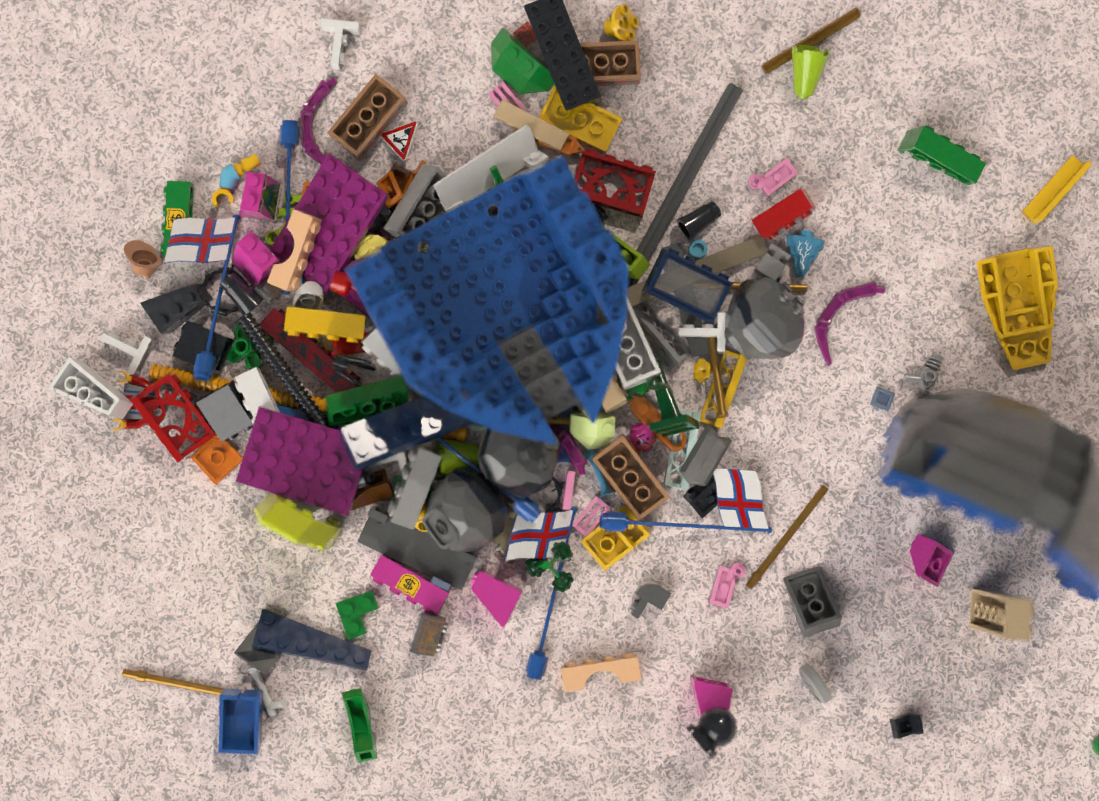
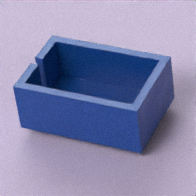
[218,689,263,754]

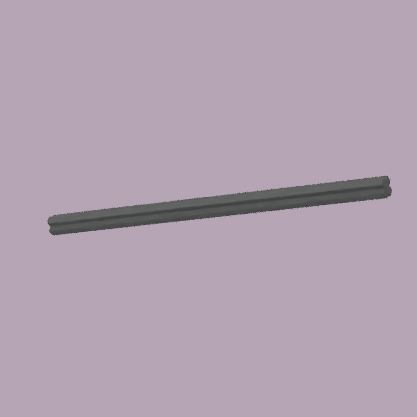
[628,83,743,287]

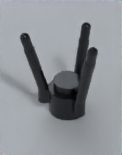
[331,352,376,387]

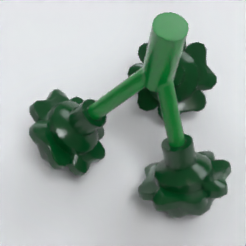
[525,541,574,592]

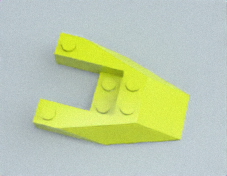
[254,493,342,550]

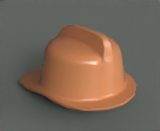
[124,240,162,279]

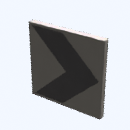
[234,623,282,675]

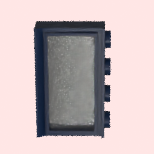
[642,248,734,325]

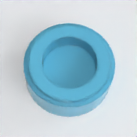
[688,239,708,259]

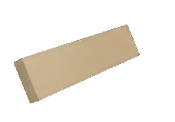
[493,99,570,152]

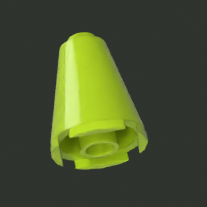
[792,45,830,99]
[436,438,480,476]

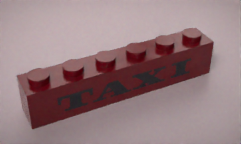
[260,308,362,393]

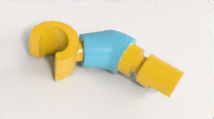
[212,154,261,209]

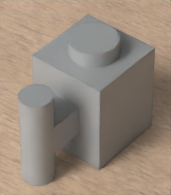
[754,243,791,281]

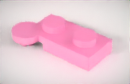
[748,158,798,197]
[709,563,746,608]

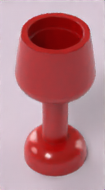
[330,271,356,296]

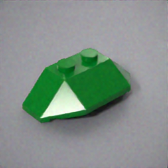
[491,28,554,95]

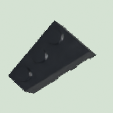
[140,284,213,334]

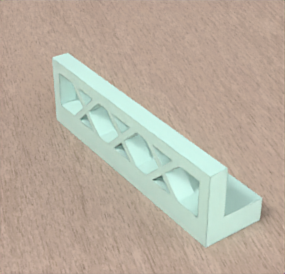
[664,410,701,489]

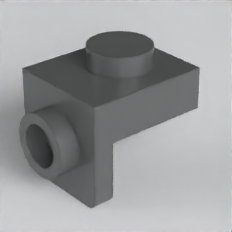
[254,277,284,304]

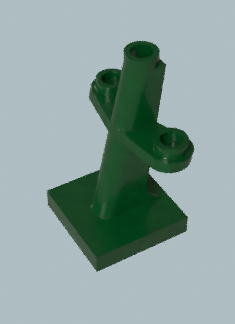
[644,360,700,437]

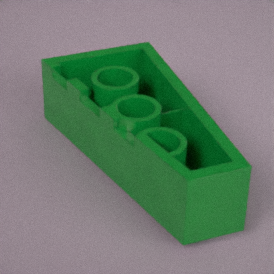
[897,125,986,185]
[325,375,408,426]

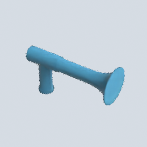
[582,447,617,498]

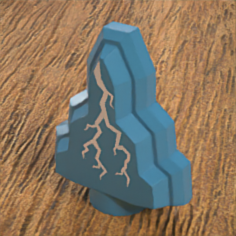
[786,230,825,278]

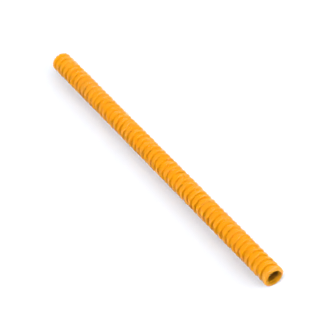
[149,363,468,442]

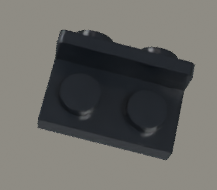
[683,475,718,518]

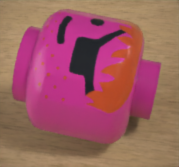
[628,423,656,452]

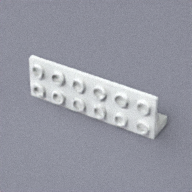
[433,125,549,211]

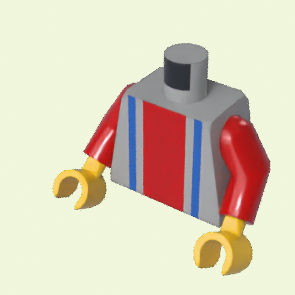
[111,371,169,431]

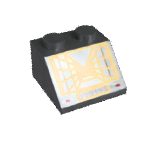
[410,611,449,657]

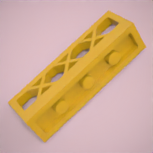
[1021,155,1092,224]
[700,349,747,429]

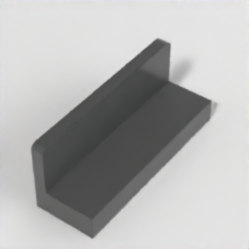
[679,426,732,486]

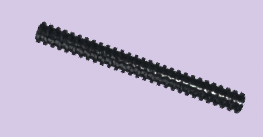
[237,313,334,429]

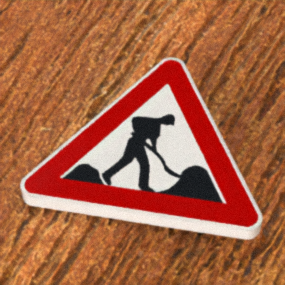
[381,121,419,161]

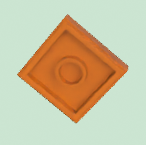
[190,433,243,485]

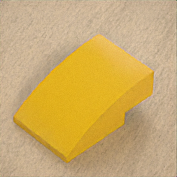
[580,504,652,571]

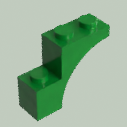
[342,688,378,763]

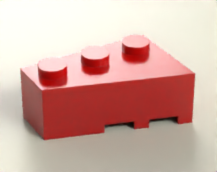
[751,188,816,240]

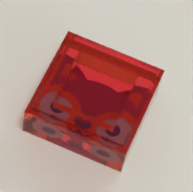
[513,21,536,47]

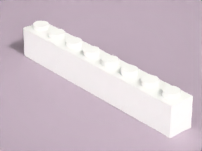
[235,367,323,514]

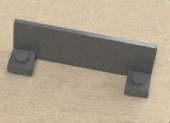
[358,507,478,590]

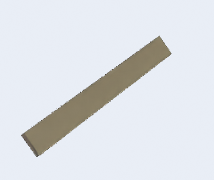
[627,236,769,307]

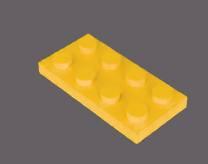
[539,86,623,153]

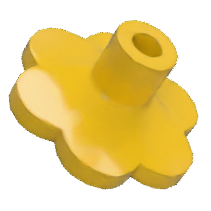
[693,358,712,383]

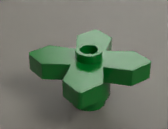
[226,325,273,370]

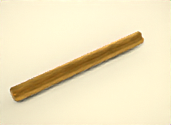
[762,8,861,74]

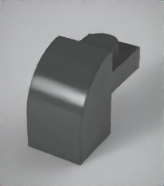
[630,584,671,619]

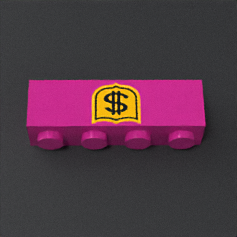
[370,554,450,614]

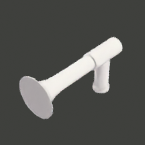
[244,666,287,717]

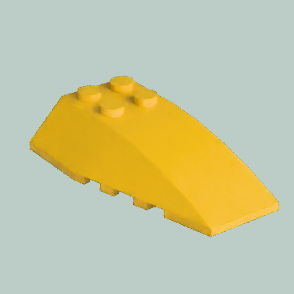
[976,246,1058,370]

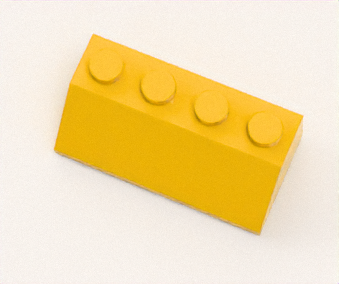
[284,307,365,343]

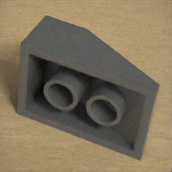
[783,566,842,638]

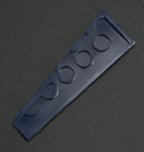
[252,609,372,671]

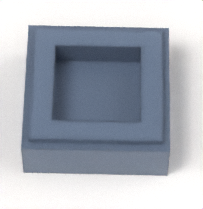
[870,387,895,411]
[431,576,451,591]

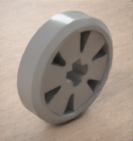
[799,664,831,704]

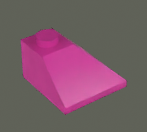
[910,534,954,587]

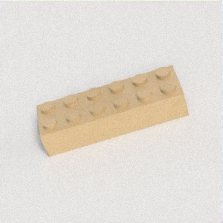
[969,588,1034,641]

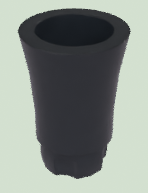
[676,200,722,241]
[219,273,263,315]

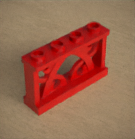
[574,149,656,218]
[130,372,216,463]

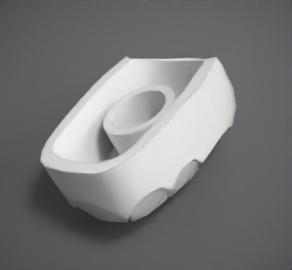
[292,281,323,310]

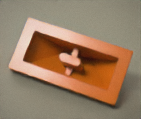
[376,171,403,208]

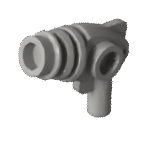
[903,353,943,391]

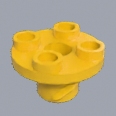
[604,4,639,41]

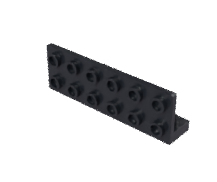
[524,0,602,111]

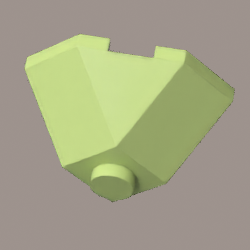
[570,410,615,450]

